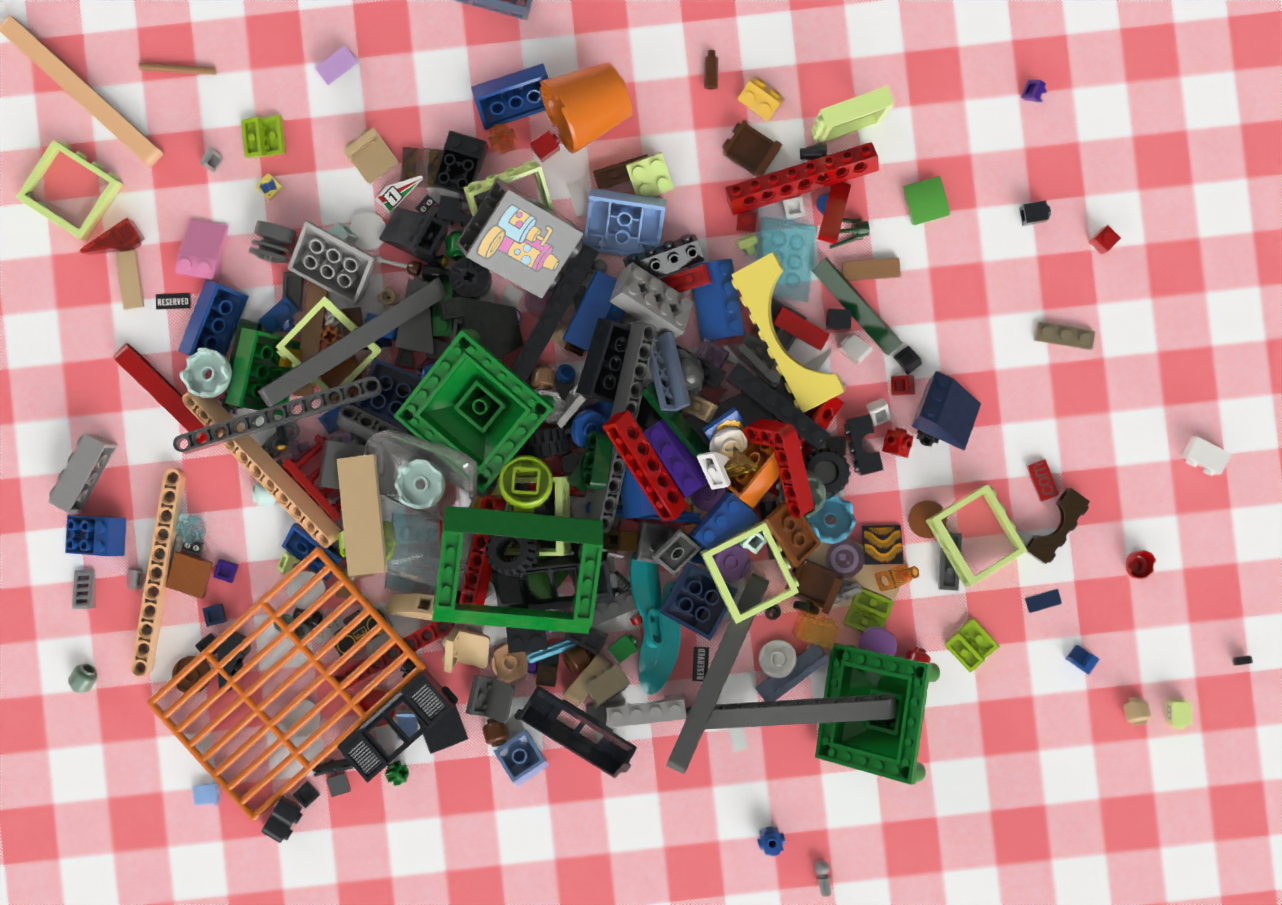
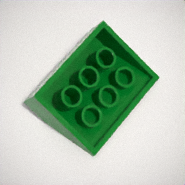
[225,328,300,416]

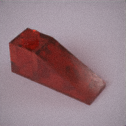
[79,218,145,255]

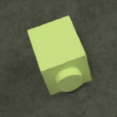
[1166,700,1192,729]

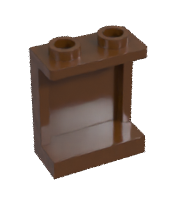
[722,120,783,177]
[785,559,845,615]

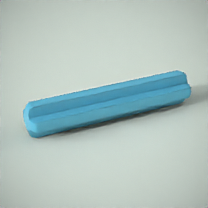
[526,639,577,663]

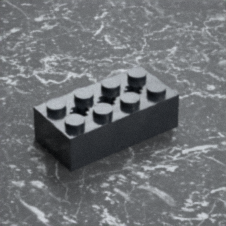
[576,318,631,404]

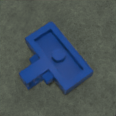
[258,295,300,334]

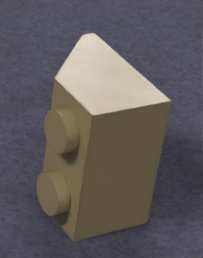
[584,664,630,710]

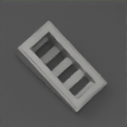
[200,147,223,172]
[72,570,96,609]

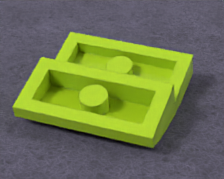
[241,115,286,158]
[843,588,894,633]
[944,617,1000,673]

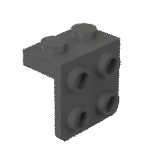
[465,675,515,723]

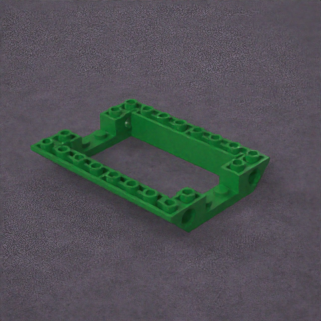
[432,505,603,634]

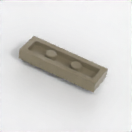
[1034,322,1095,350]

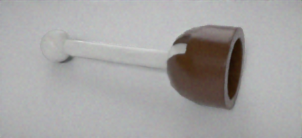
[376,256,422,277]

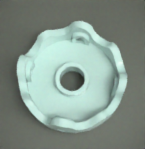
[180,348,232,398]
[395,459,446,509]

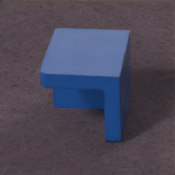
[1065,645,1100,675]

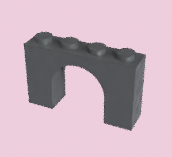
[318,437,403,497]

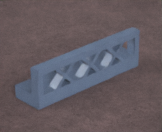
[454,0,532,21]
[649,332,691,411]
[755,642,830,701]

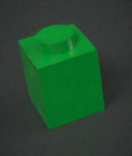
[608,633,638,664]

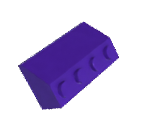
[643,419,708,498]

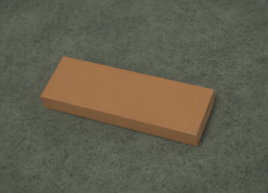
[841,258,901,281]

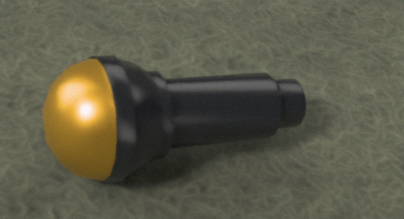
[432,255,449,268]
[275,425,289,452]

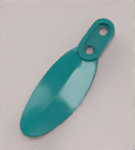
[629,552,665,649]
[639,582,681,695]

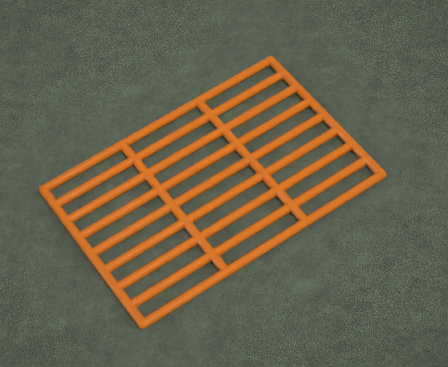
[147,547,426,821]

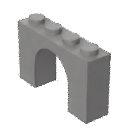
[606,693,686,728]

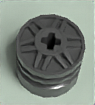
[249,220,297,264]

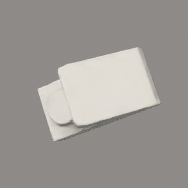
[697,451,731,490]

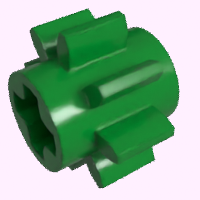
[385,761,409,786]

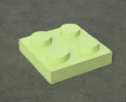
[625,152,674,197]

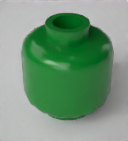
[445,231,466,261]

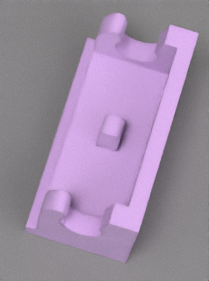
[315,45,358,85]

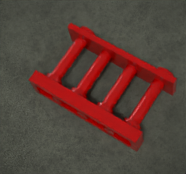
[282,434,341,522]

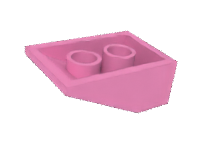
[175,219,229,282]

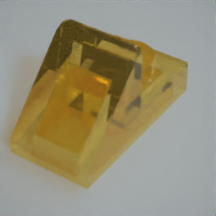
[724,446,760,478]

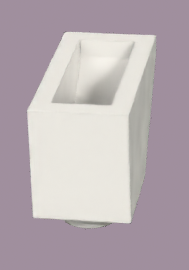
[839,334,873,365]

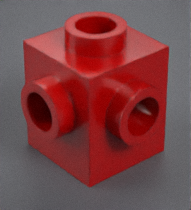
[882,427,914,458]

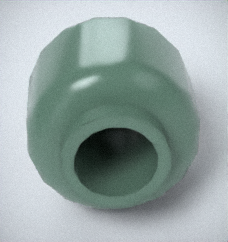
[68,664,98,693]

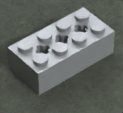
[610,262,694,339]
[48,433,118,513]

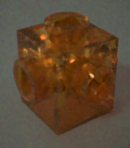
[488,123,517,156]

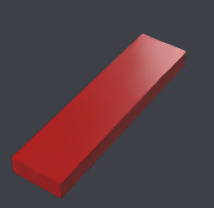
[817,182,851,245]

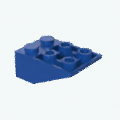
[65,515,126,556]

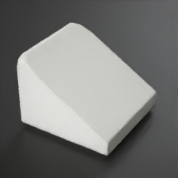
[866,398,892,427]

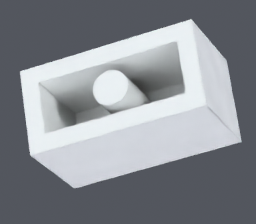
[1181,436,1232,476]

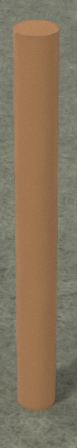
[138,63,217,75]

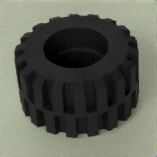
[521,427,570,459]
[804,448,851,496]
[485,535,539,577]

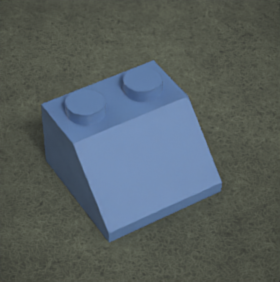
[494,729,550,787]

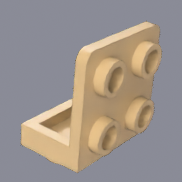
[343,127,398,184]
[442,627,490,673]

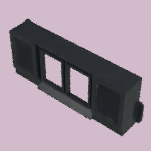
[491,551,619,610]
[337,669,458,783]
[514,685,637,779]

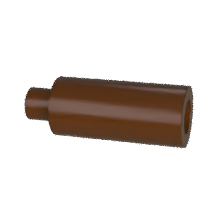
[704,50,718,90]

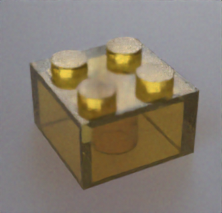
[792,611,839,649]

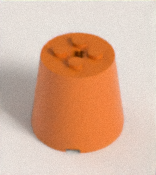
[540,62,633,154]

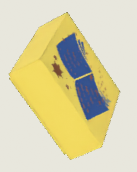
[255,173,283,200]

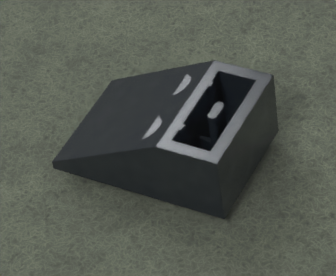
[433,130,488,195]
[379,207,448,264]

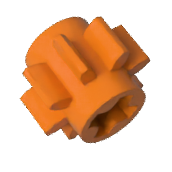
[319,325,344,348]

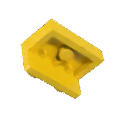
[737,77,784,122]

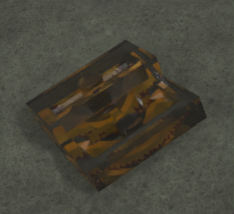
[400,147,443,188]

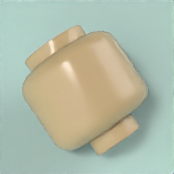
[1123,697,1151,726]

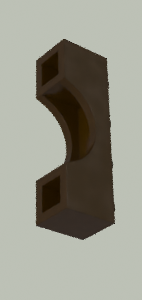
[1025,488,1090,564]

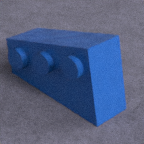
[689,492,760,550]

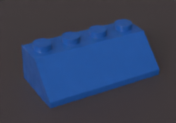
[471,63,549,130]
[689,258,745,342]
[562,270,625,353]
[178,280,249,356]

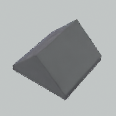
[652,527,701,575]

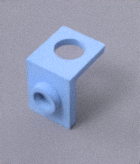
[396,713,418,739]
[192,783,221,806]

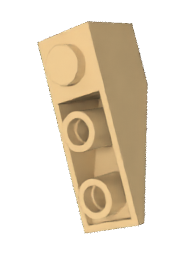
[385,593,438,622]

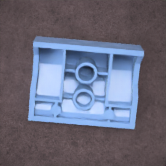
[583,188,667,256]

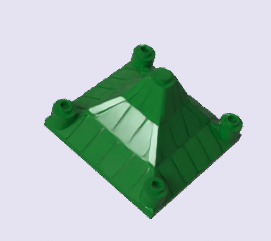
[393,329,556,493]
[815,643,940,785]

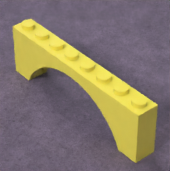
[731,252,847,413]

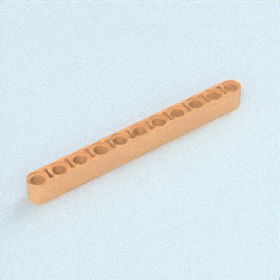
[0,14,164,168]
[182,392,341,548]
[131,469,186,677]

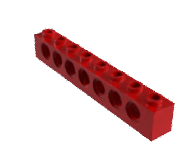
[725,142,879,216]

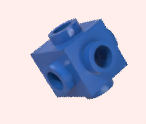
[757,826,786,856]

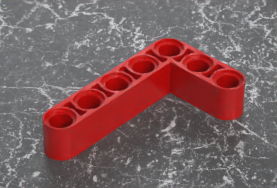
[743,419,814,519]

